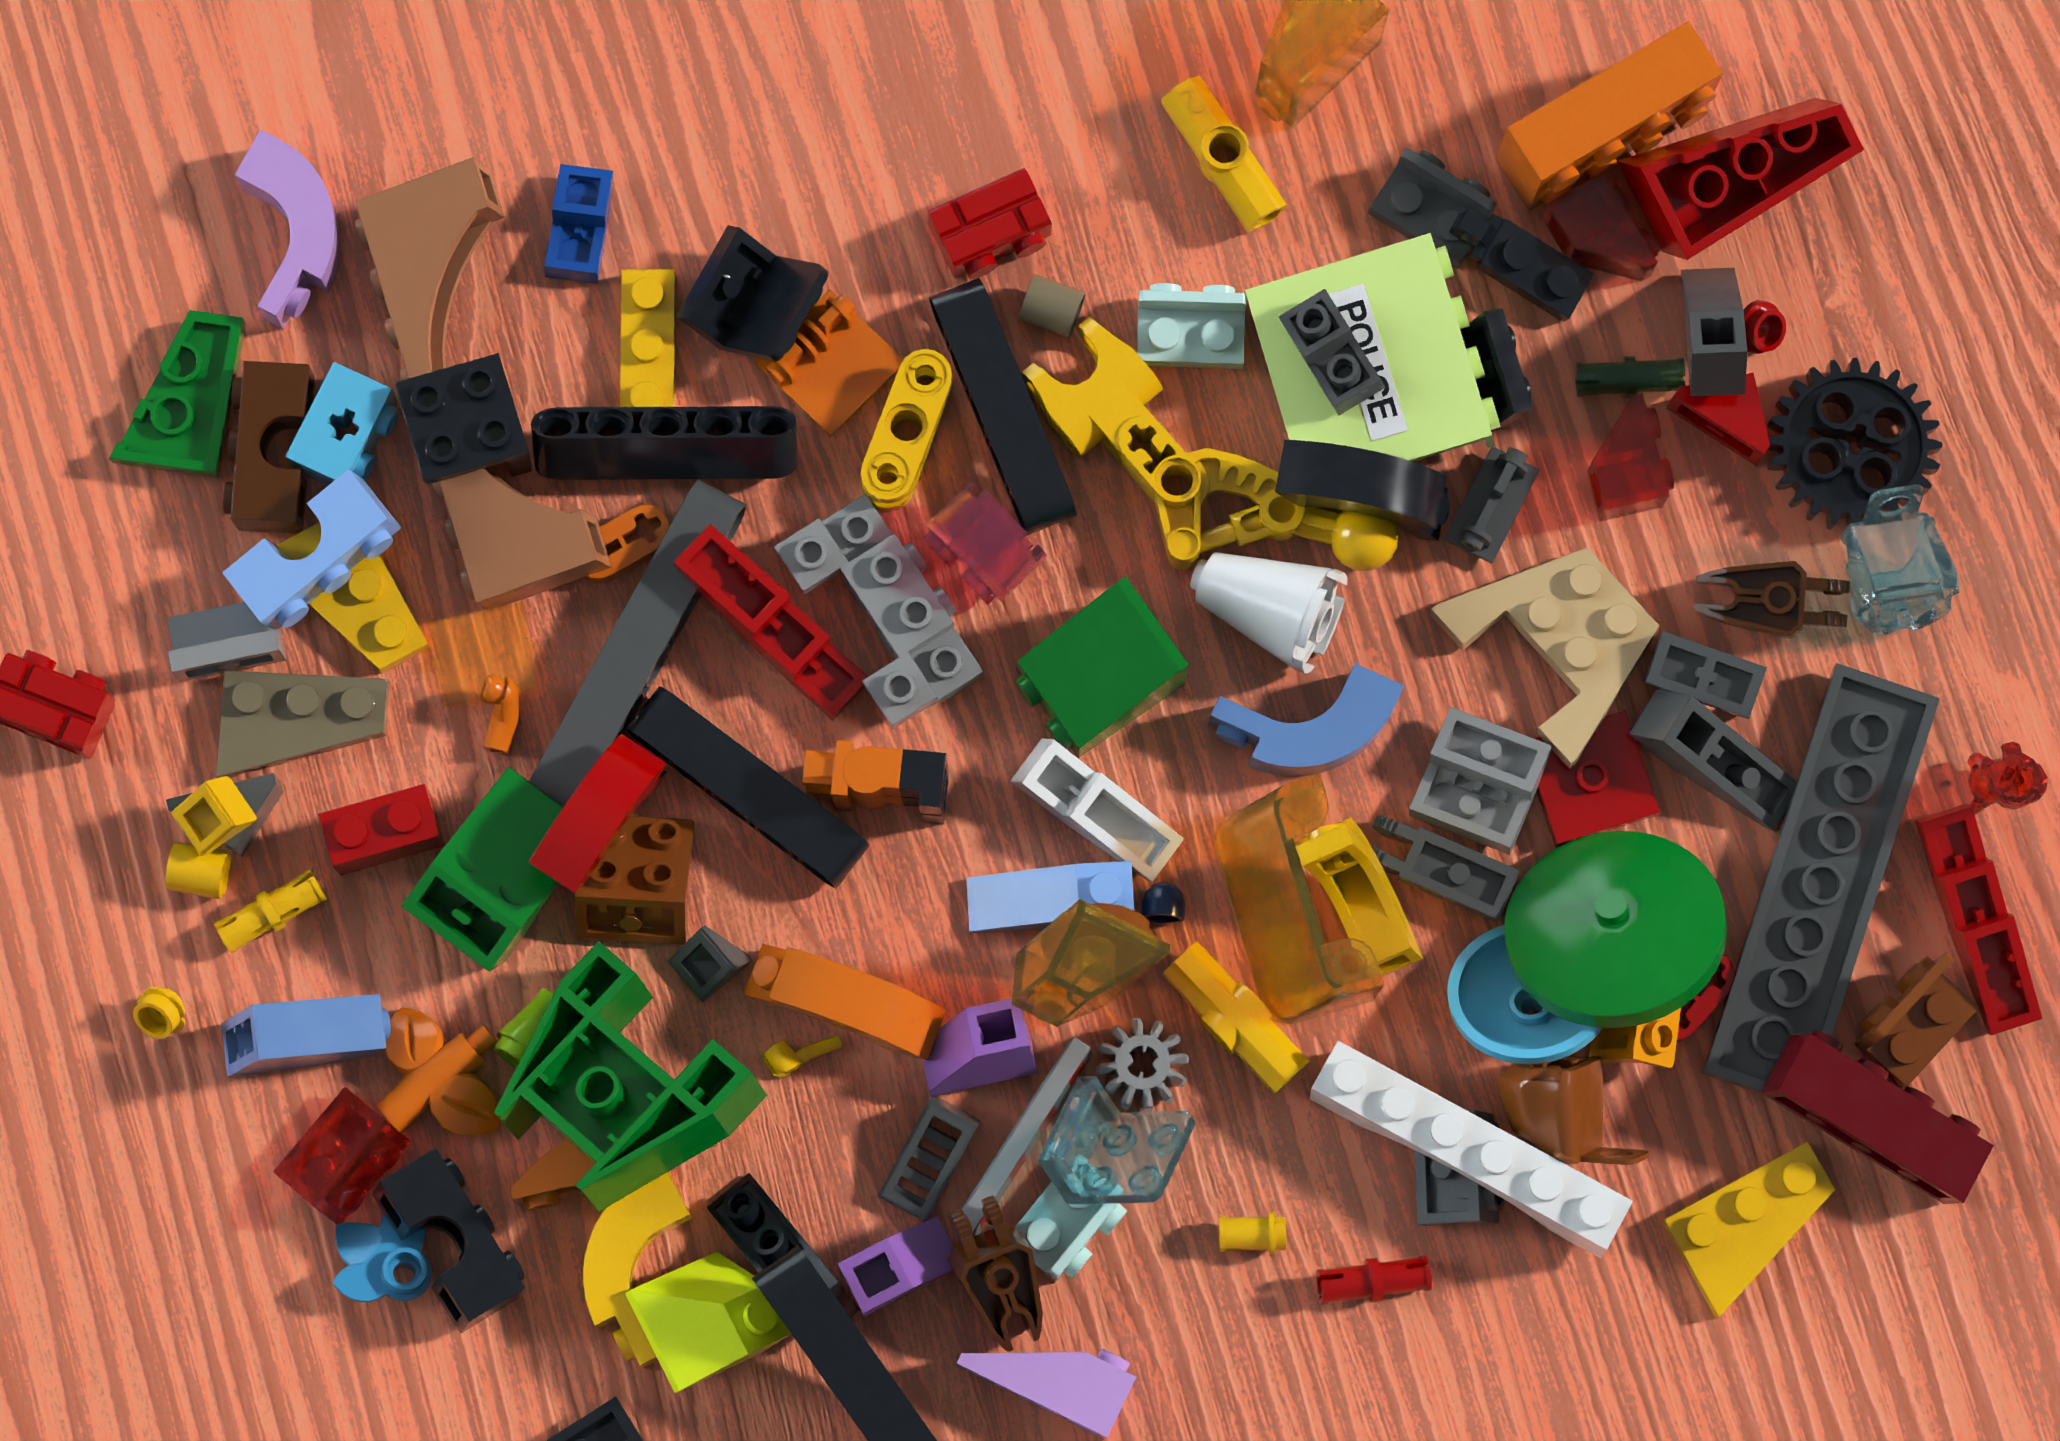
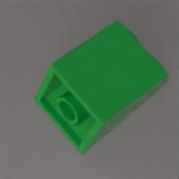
[1014,576,1189,758]

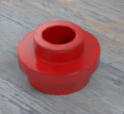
[1743,300,1786,354]

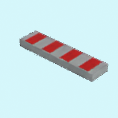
[962,1037,1093,1236]

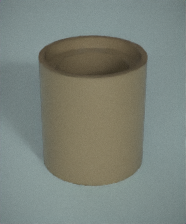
[1019,274,1086,338]

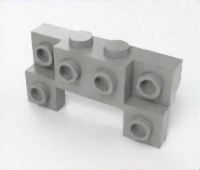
[774,494,983,729]

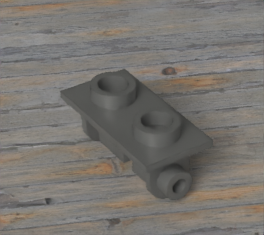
[1444,446,1540,564]

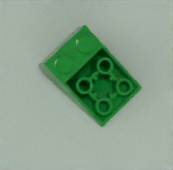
[401,767,563,972]

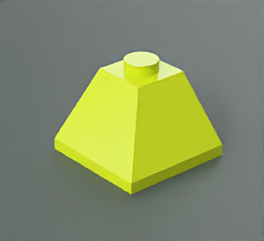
[625,1251,791,1393]

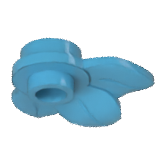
[333,1213,432,1303]

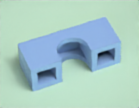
[222,469,401,630]

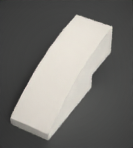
[1010,738,1184,882]

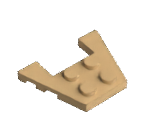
[1430,547,1659,769]

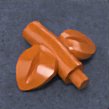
[377,1008,500,1136]

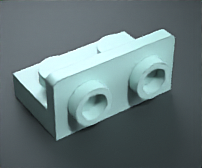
[1137,283,1247,369]
[1014,1154,1128,1282]

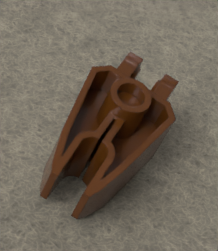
[1694,561,1850,639]
[947,1195,1043,1352]

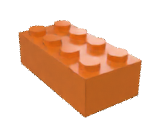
[1495,20,1723,211]

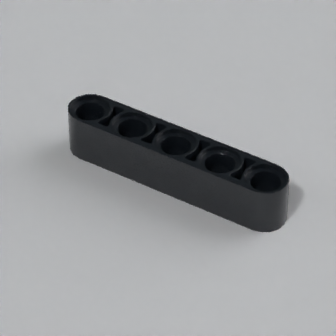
[929,278,1077,536]
[531,406,798,480]
[625,686,870,889]
[752,1245,937,1441]

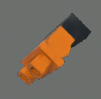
[802,740,950,824]

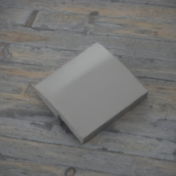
[1409,707,1552,855]

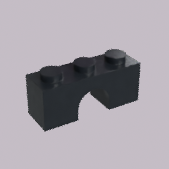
[372,1148,525,1333]

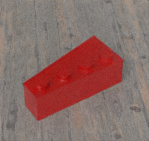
[1617,98,1864,260]

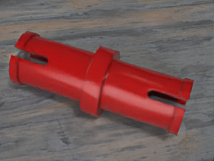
[1316,1255,1432,1305]

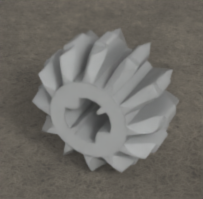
[1095,1018,1189,1112]

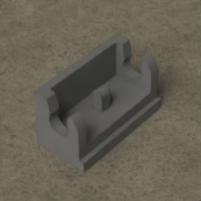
[1643,631,1767,719]

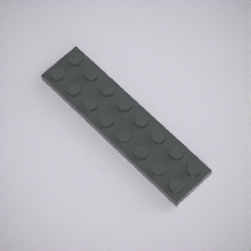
[1702,663,1940,1094]

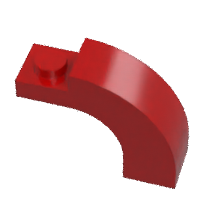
[528,734,667,893]

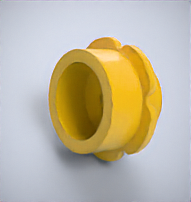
[133,987,186,1039]

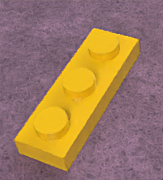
[620,269,676,407]

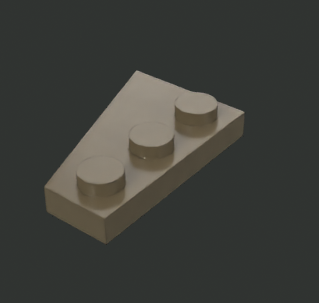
[216,670,390,778]

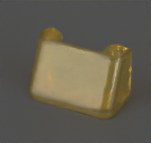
[1214,773,1384,1025]

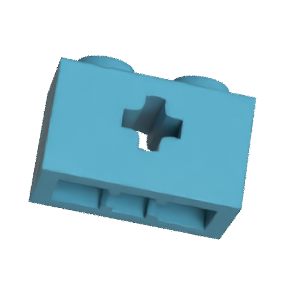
[285,362,400,485]

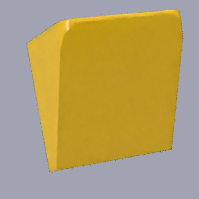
[171,776,257,857]

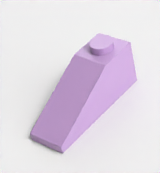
[956,1348,1136,1440]

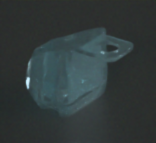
[1841,484,1960,635]

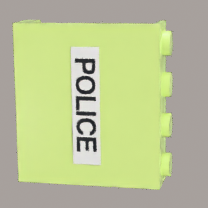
[1245,233,1501,461]

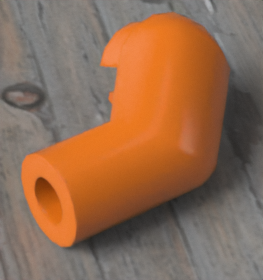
[480,674,519,755]

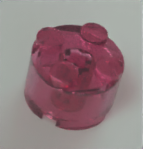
[923,480,1047,605]

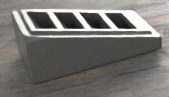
[878,1096,980,1222]

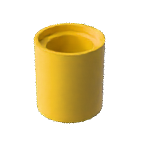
[165,842,231,899]

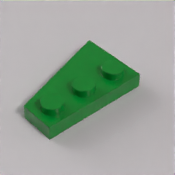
[109,310,246,478]

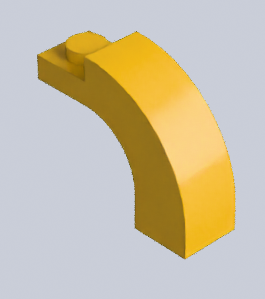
[1295,817,1423,981]
[583,1172,692,1368]

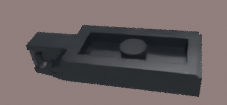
[1449,209,1594,321]

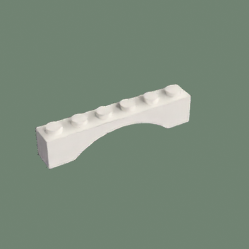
[1310,1041,1633,1258]

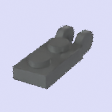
[1372,815,1520,923]

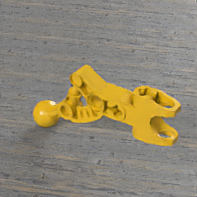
[1022,316,1398,571]

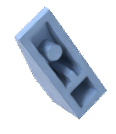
[966,861,1134,933]

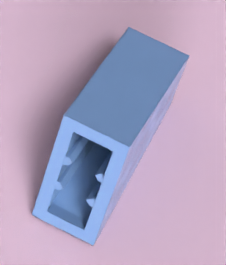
[221,994,391,1077]

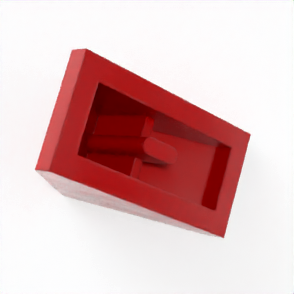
[1666,373,1770,466]

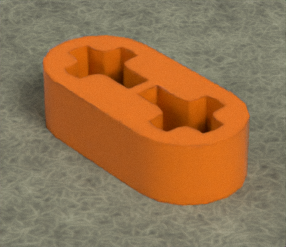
[584,504,670,583]

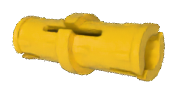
[214,869,328,954]

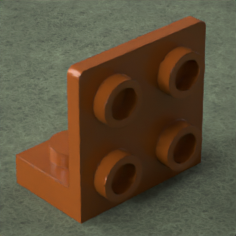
[575,816,694,945]
[1854,952,1979,1089]

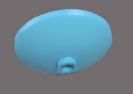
[1447,924,1602,1064]

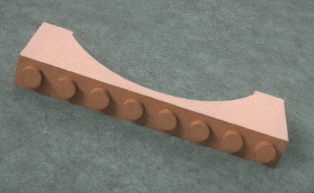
[355,157,611,610]

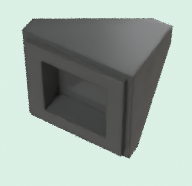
[668,925,752,1002]

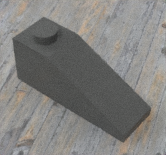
[1629,689,1796,831]

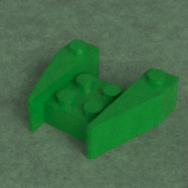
[494,941,767,1212]

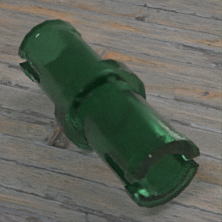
[1575,356,1685,399]

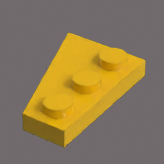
[277,522,430,673]
[1662,1141,1835,1318]

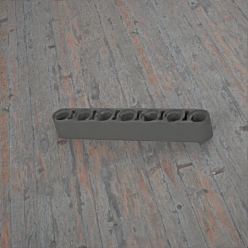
[529,480,747,807]

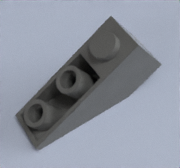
[1681,268,1747,396]

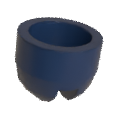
[1141,881,1185,923]

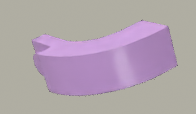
[234,130,341,329]

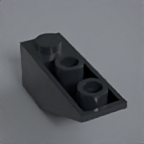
[706,1173,859,1317]

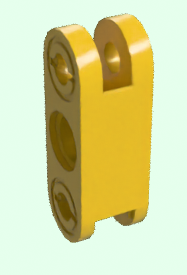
[860,349,952,512]

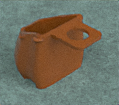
[1497,1056,1649,1165]

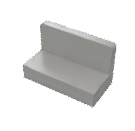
[168,602,287,682]

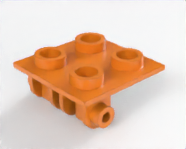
[755,289,904,437]

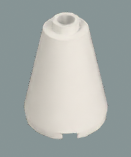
[1190,552,1348,674]

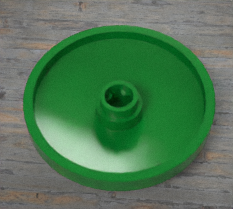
[1504,831,1727,1028]

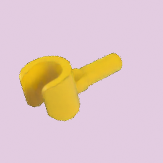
[762,1035,842,1078]

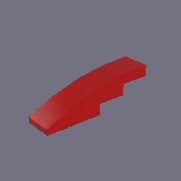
[673,524,869,721]
[1915,804,2043,1035]

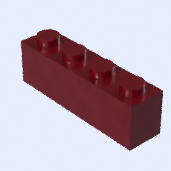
[1760,1030,1994,1204]

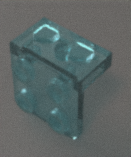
[1037,1076,1195,1204]

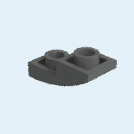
[1279,289,1385,416]

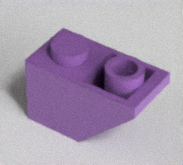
[923,996,1038,1097]
[837,1217,954,1317]

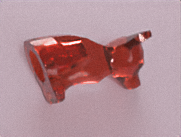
[1967,741,2048,815]

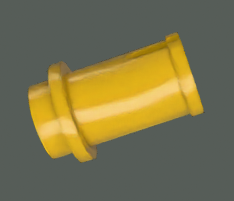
[1219,1211,1287,1256]

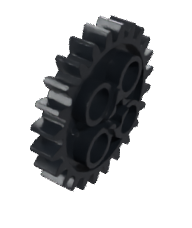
[1767,358,1942,533]

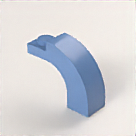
[1208,663,1404,776]

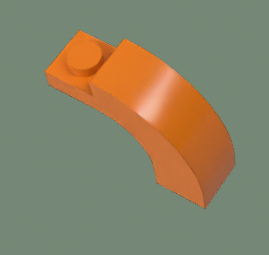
[743,944,946,1061]

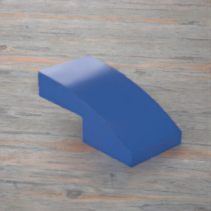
[544,164,613,284]

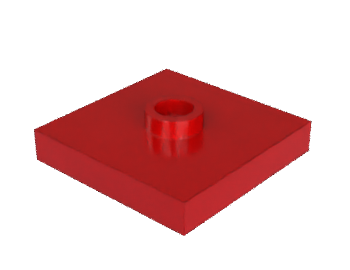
[1534,710,1660,847]

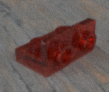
[273,1087,409,1224]

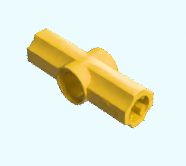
[1161,75,1287,233]
[1162,941,1310,1094]

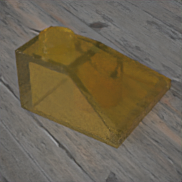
[1011,899,1170,1027]

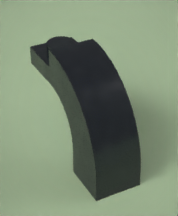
[1275,439,1450,541]

